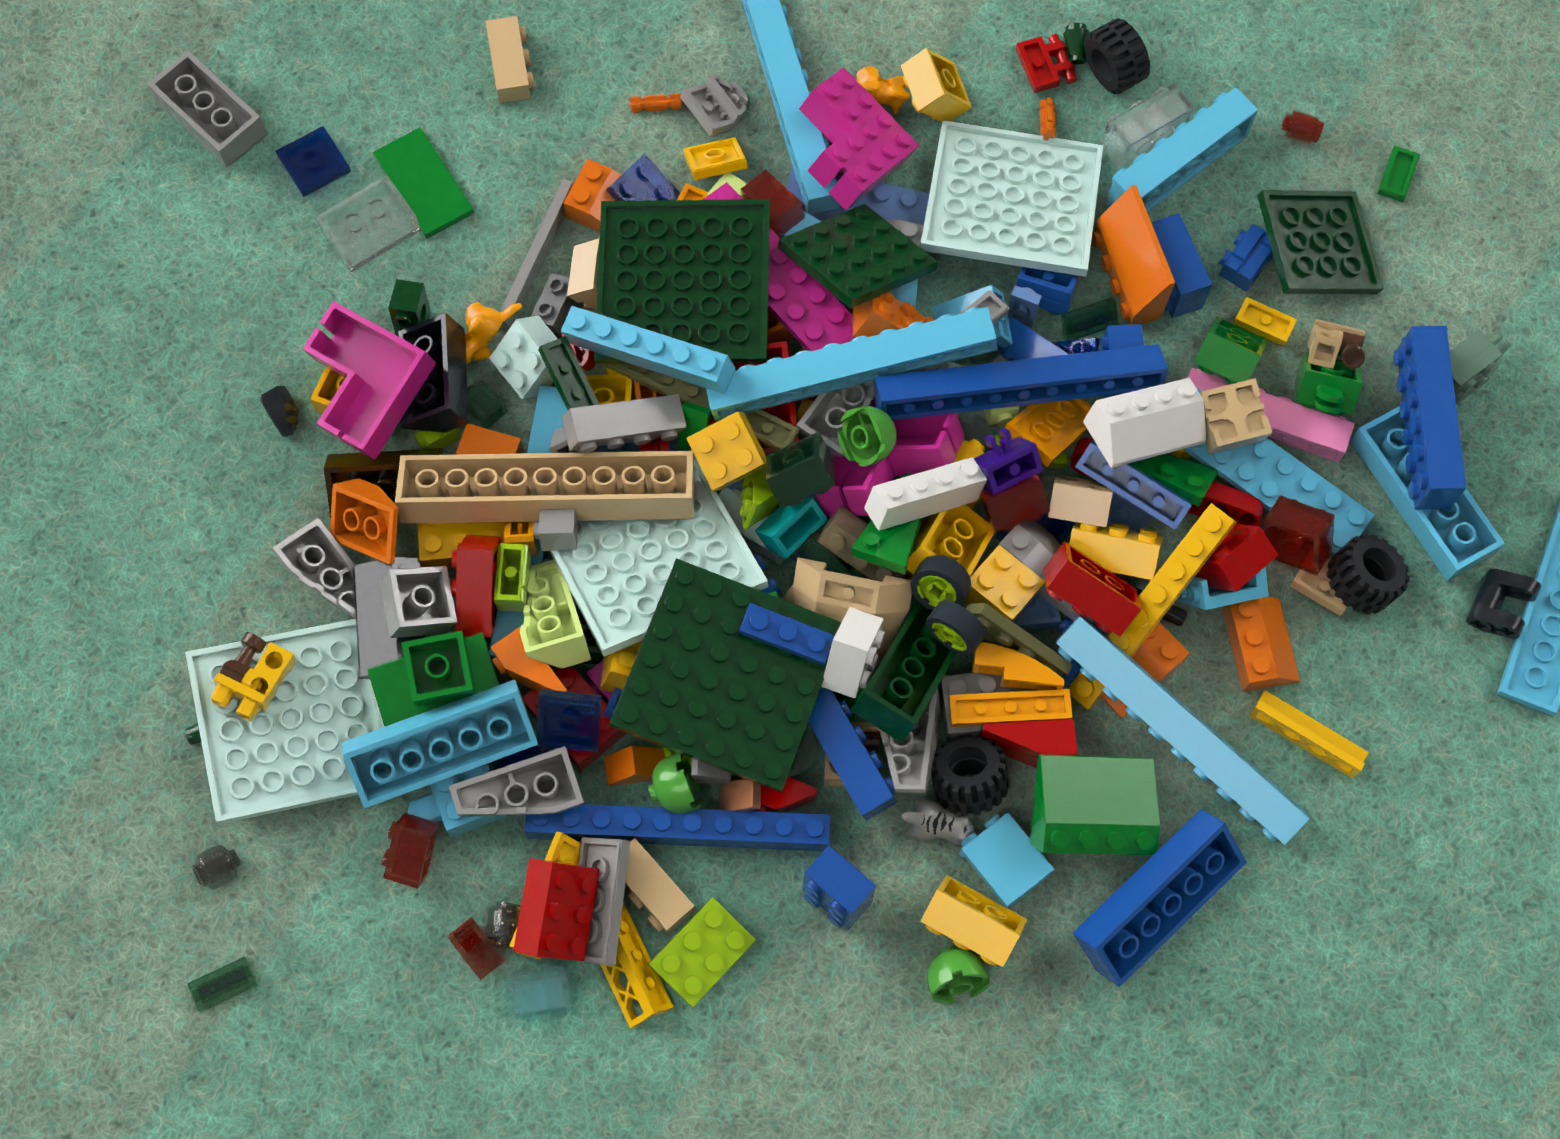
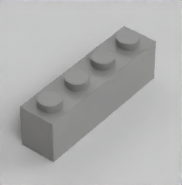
[562,394,687,453]

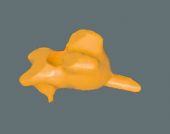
[856,66,910,115]
[465,302,523,364]

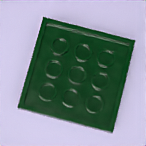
[1257,190,1384,294]
[778,204,938,309]

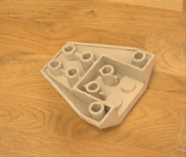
[793,557,912,677]

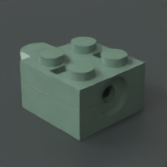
[1450,330,1511,405]

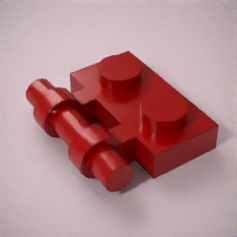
[1016,34,1077,93]

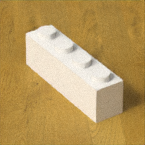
[864,457,987,531]

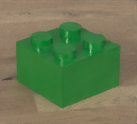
[401,631,476,707]

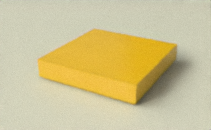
[683,137,748,181]

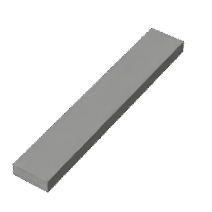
[500,179,573,332]

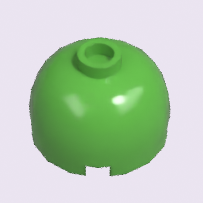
[838,406,897,467]
[648,753,702,814]
[927,946,990,1004]

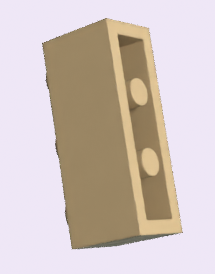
[485,16,535,103]
[625,838,696,935]

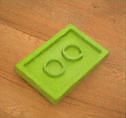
[648,897,756,1008]

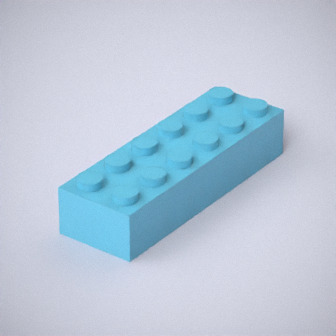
[1106,87,1258,212]
[1350,406,1505,581]
[342,680,538,809]

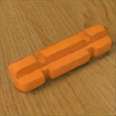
[629,93,682,113]
[1039,97,1056,141]

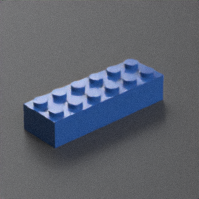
[1393,326,1466,510]
[1073,809,1247,987]

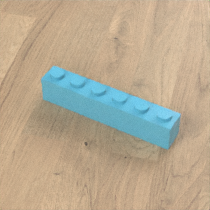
[561,306,736,394]

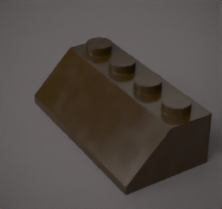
[324,448,444,518]

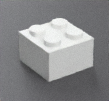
[821,607,885,698]

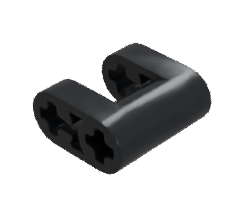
[1466,569,1541,639]

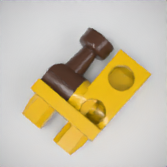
[211,632,297,722]

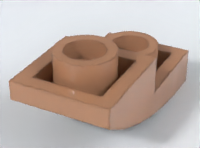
[719,779,761,811]

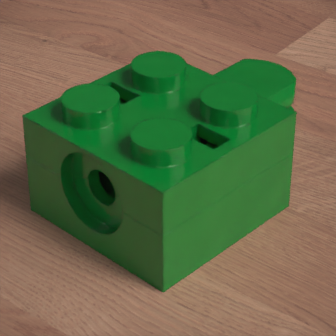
[1294,352,1363,415]

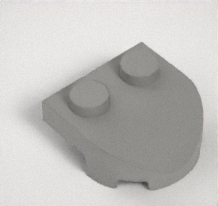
[680,75,748,136]

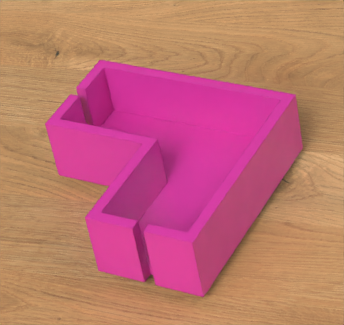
[799,67,920,210]
[302,301,436,460]
[813,413,965,516]

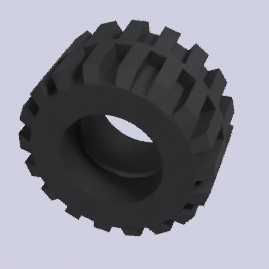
[1084,18,1150,94]
[1327,534,1410,615]
[931,735,1009,816]

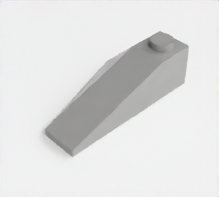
[449,746,585,816]

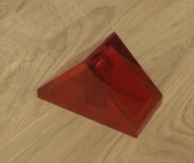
[447,917,505,980]

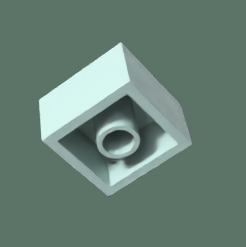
[489,315,557,399]

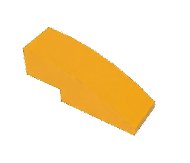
[972,642,1064,691]

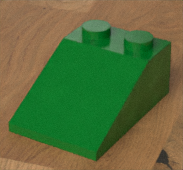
[1194,316,1268,384]

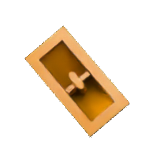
[504,521,538,555]

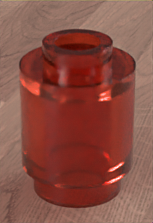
[1281,110,1324,144]

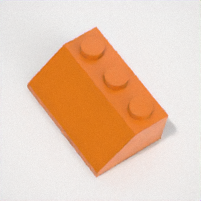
[1222,597,1300,692]

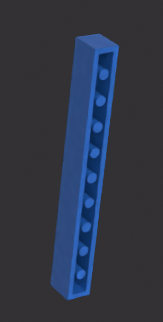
[873,344,1168,421]
[751,552,898,821]
[525,804,830,851]

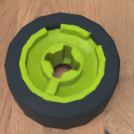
[910,555,971,611]
[926,600,986,656]

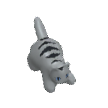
[901,797,973,847]

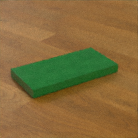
[372,127,474,239]

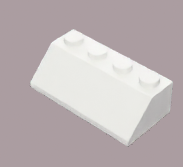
[1083,377,1206,468]

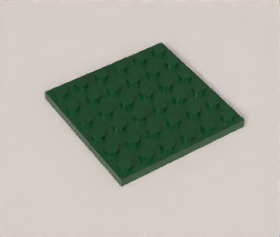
[594,199,771,364]
[609,558,842,793]

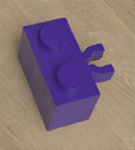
[974,428,1044,495]

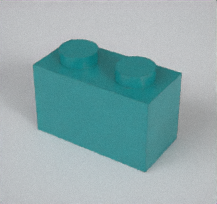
[754,492,828,559]

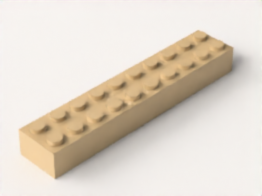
[395,451,695,523]

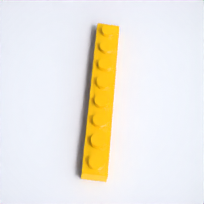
[1067,503,1237,710]

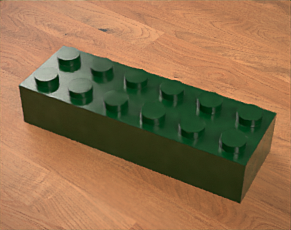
[850,600,956,743]

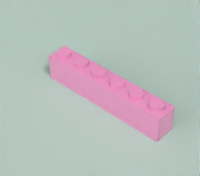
[1187,368,1355,463]

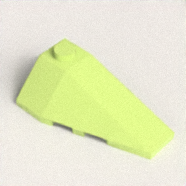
[520,559,591,669]

